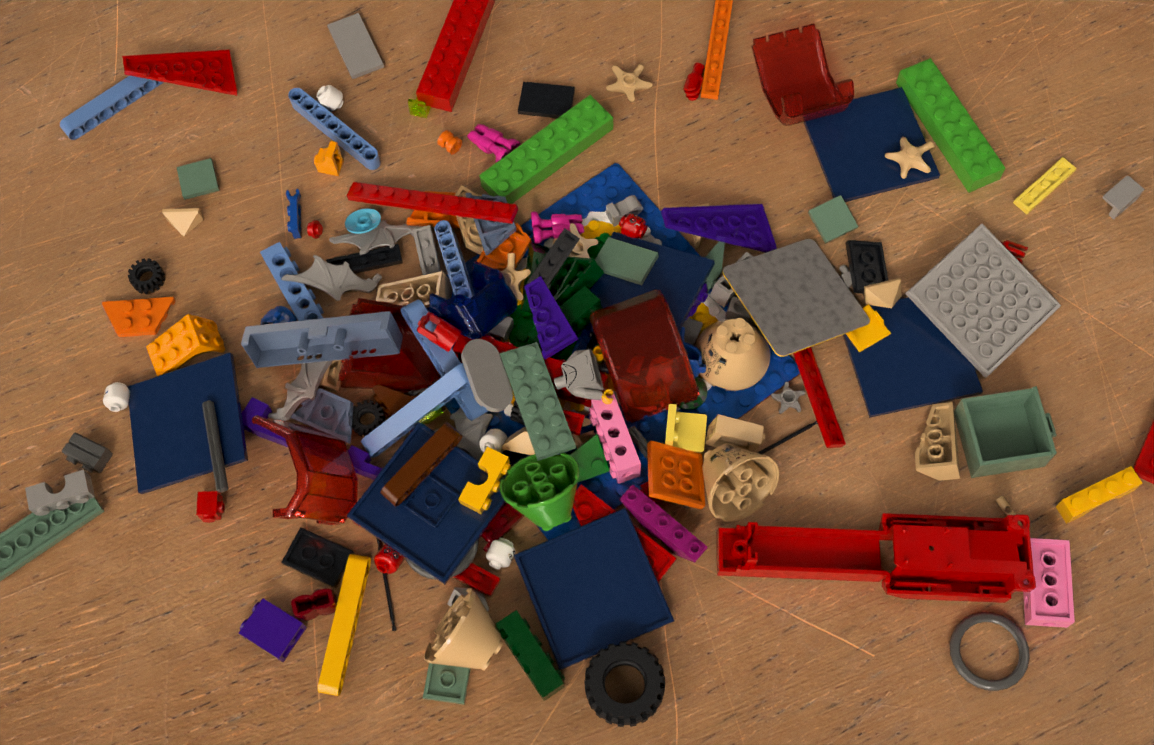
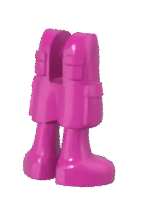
[467,124,521,163]
[531,211,584,244]

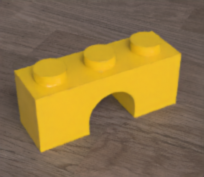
[458,447,511,515]

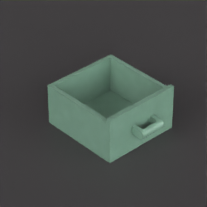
[954,386,1057,478]

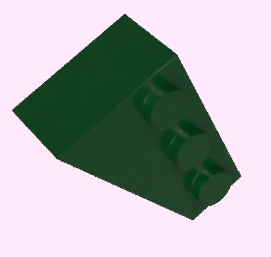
[548,257,604,307]

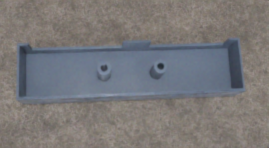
[241,311,403,368]

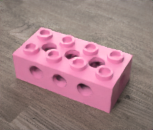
[589,393,641,484]
[1023,538,1075,628]

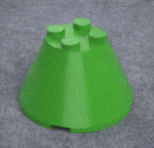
[500,453,580,531]

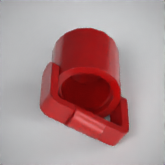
[417,312,462,352]

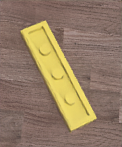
[1013,157,1077,214]

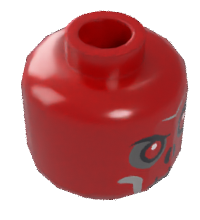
[619,213,648,239]
[374,544,404,574]

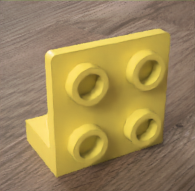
[665,404,707,452]

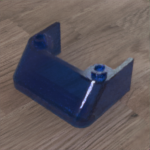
[430,261,518,339]

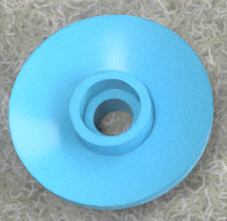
[345,208,381,234]

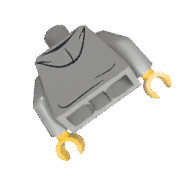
[554,346,614,404]

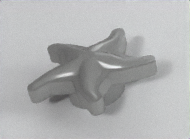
[771,382,805,414]

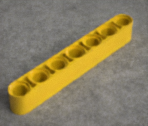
[318,554,371,696]

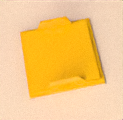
[846,304,891,352]

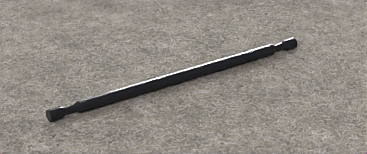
[757,420,818,454]
[376,538,396,631]

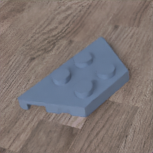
[465,193,516,255]
[291,388,354,444]

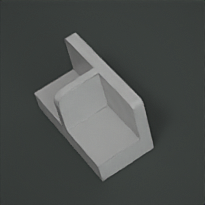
[1102,175,1145,219]

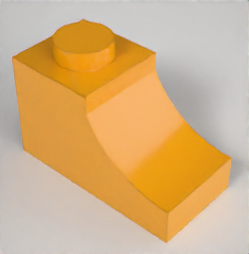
[314,141,344,176]

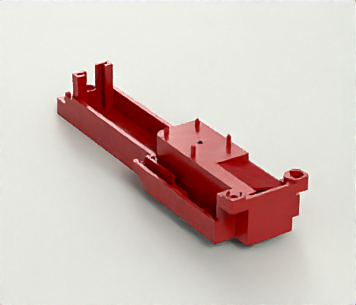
[717,513,1036,603]

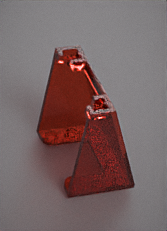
[338,298,450,391]

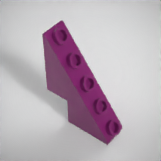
[619,485,708,563]

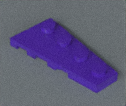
[524,276,578,360]

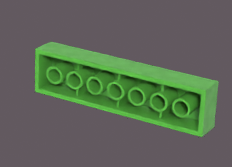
[896,58,1005,193]
[479,95,613,204]

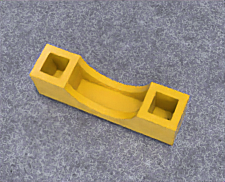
[1056,466,1143,524]

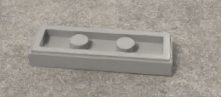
[412,225,441,275]

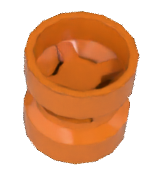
[437,130,462,155]

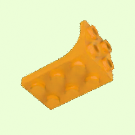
[146,314,225,377]

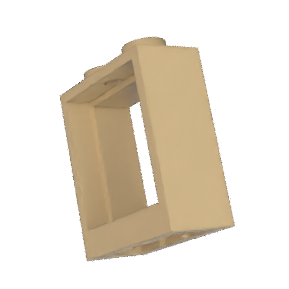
[705,414,765,452]

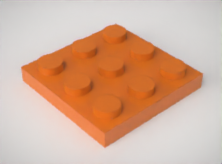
[647,440,705,509]

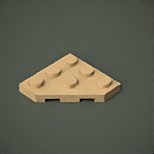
[455,185,484,255]

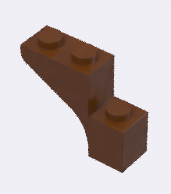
[372,385,446,423]

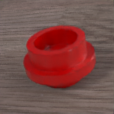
[307,220,323,239]

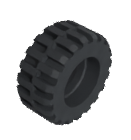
[584,641,665,727]

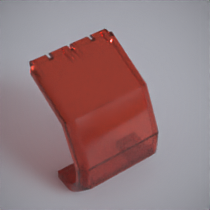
[751,23,854,126]
[590,290,700,423]
[252,415,358,525]

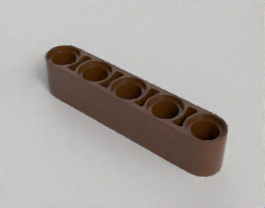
[380,422,463,507]

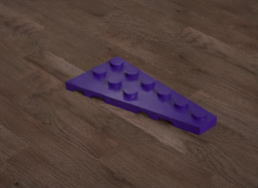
[661,204,777,253]

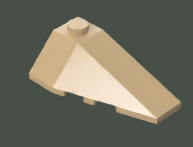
[376,271,453,307]
[915,402,960,481]

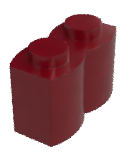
[291,589,337,621]

